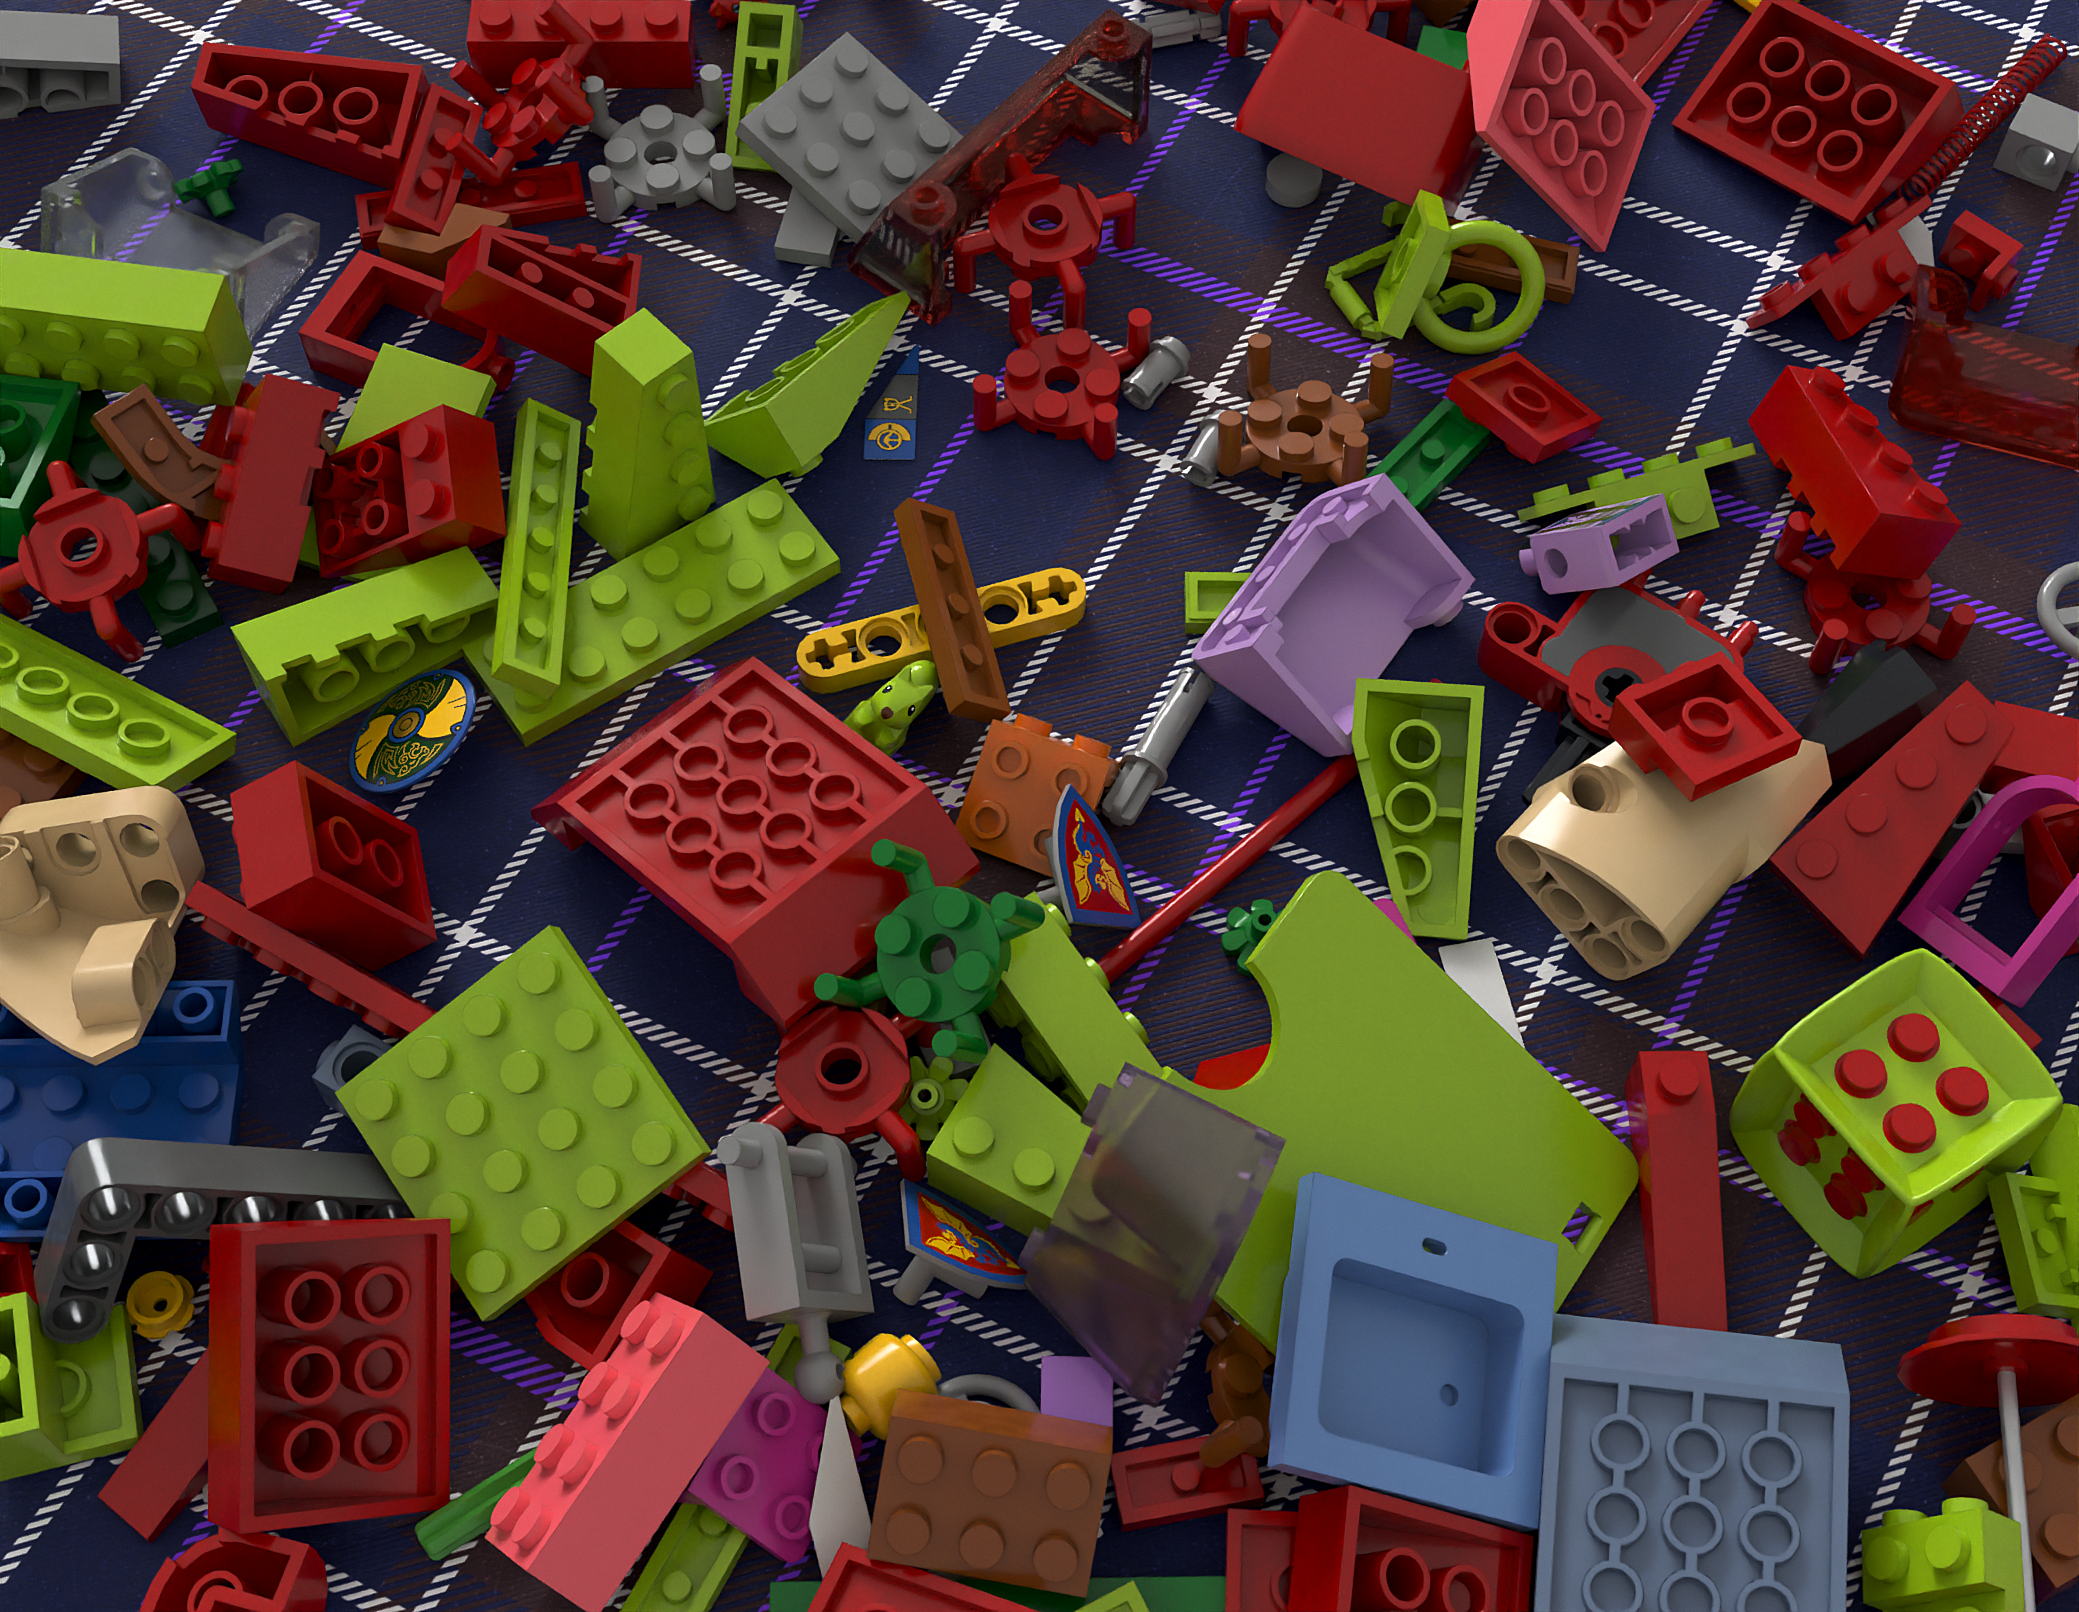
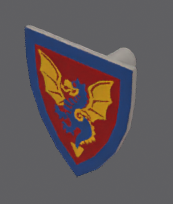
[1037,784,1142,931]
[893,1178,1043,1305]

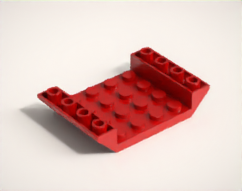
[530,656,981,1030]

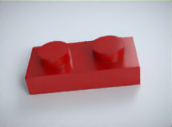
[1109,1435,1265,1532]

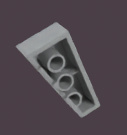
[0,10,121,119]

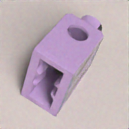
[1519,493,1680,595]

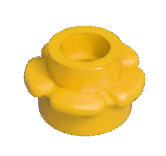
[125,1271,195,1339]

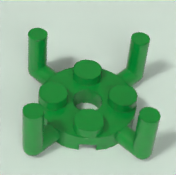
[814,839,1045,1064]

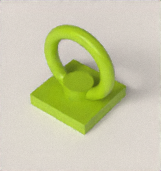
[1373,189,1545,355]

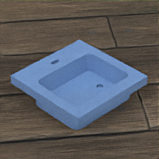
[1267,1172,1558,1532]

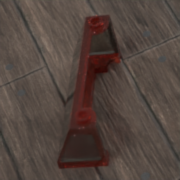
[847,8,1153,327]

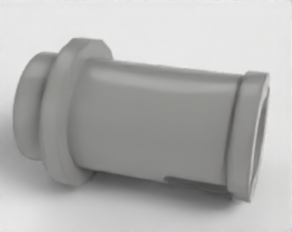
[1120,336,1191,410]
[1179,410,1244,487]

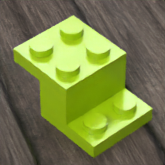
[0,1292,144,1481]

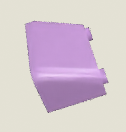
[1191,473,1475,757]

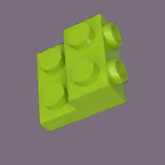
[1861,1497,2025,1612]

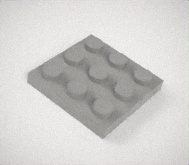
[735,32,970,247]

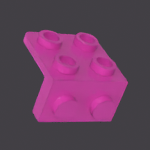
[676,1367,862,1562]

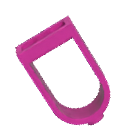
[1897,775,2079,1008]

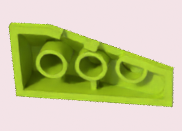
[704,291,911,479]

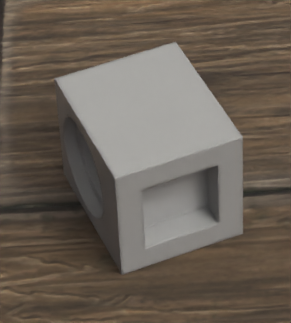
[1993,93,2079,192]

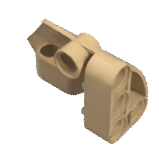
[1496,739,1832,981]
[0,786,206,1066]

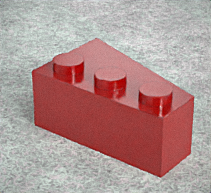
[441,224,642,378]
[201,373,341,595]

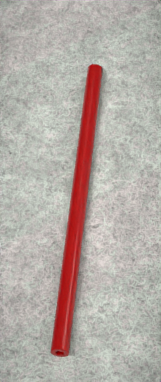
[1096,678,1442,984]

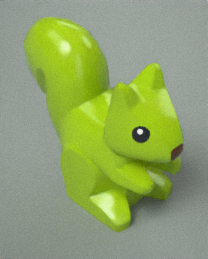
[843,660,940,758]

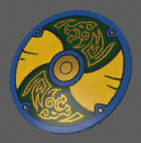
[349,669,477,794]

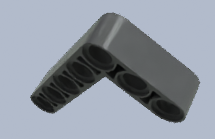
[33,1137,415,1344]

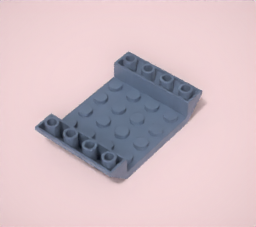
[1533,1313,1850,1612]

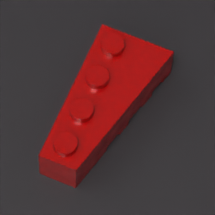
[466,0,697,89]
[1748,365,1963,580]

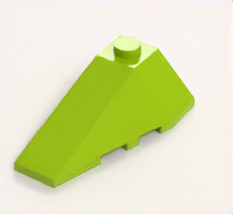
[1351,678,1485,941]

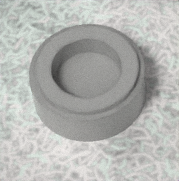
[1265,153,1322,208]

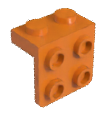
[955,713,1122,878]

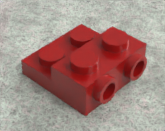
[1607,651,1803,802]

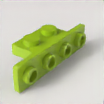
[1517,437,1756,550]
[1986,1103,2079,1333]

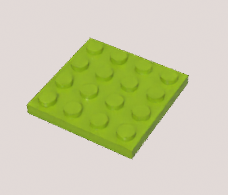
[335,925,712,1321]

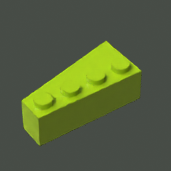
[230,545,499,748]

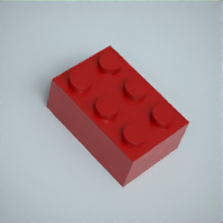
[230,760,437,972]

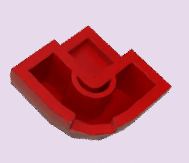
[139,1527,328,1612]

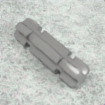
[1116,9,1222,54]

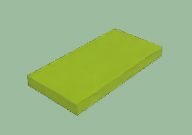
[297,343,497,583]

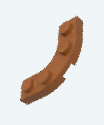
[90,383,337,523]

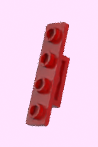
[1745,194,1933,342]

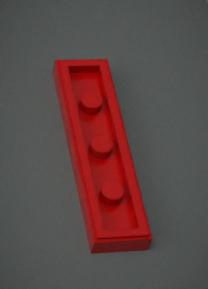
[355,161,588,251]

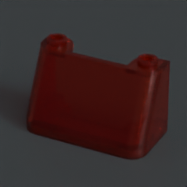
[1888,263,2079,471]

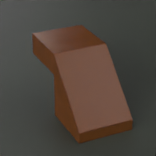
[377,203,513,282]

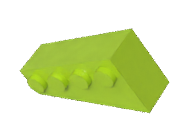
[578,308,716,562]
[986,891,1172,1144]
[926,1043,1187,1310]

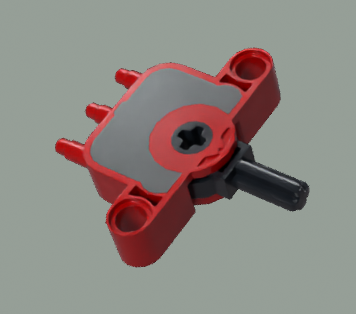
[1477,567,1759,807]

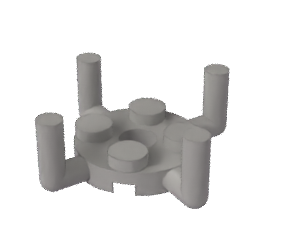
[581,64,737,223]

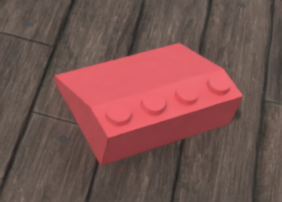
[1466,0,1656,252]

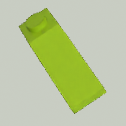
[725,1,803,173]

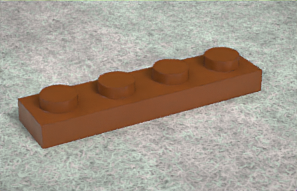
[893,497,1012,724]

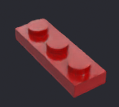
[384,82,484,236]

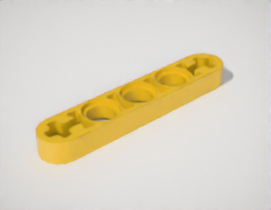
[796,567,1086,694]

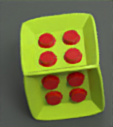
[1729,948,2063,1279]

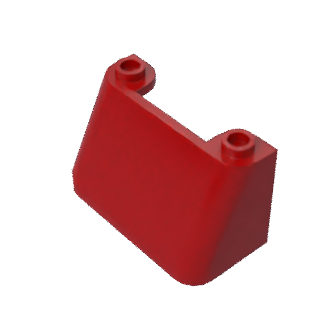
[1233,0,1486,217]

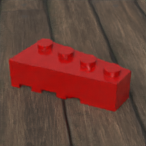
[191,42,430,190]
[1769,680,2015,963]

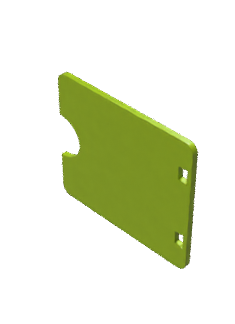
[1095,870,1639,1356]

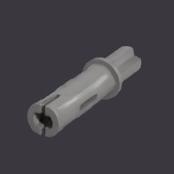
[1101,667,1215,827]

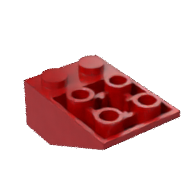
[312,404,507,579]

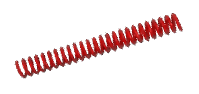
[1897,33,2068,203]

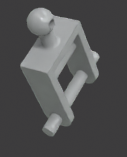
[717,1122,874,1404]

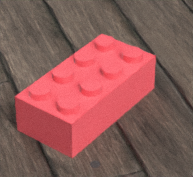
[484,1292,770,1612]

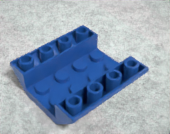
[0,980,245,1242]

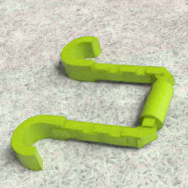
[1325,201,1496,341]

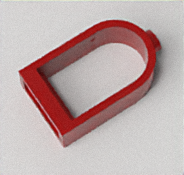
[298,250,515,400]

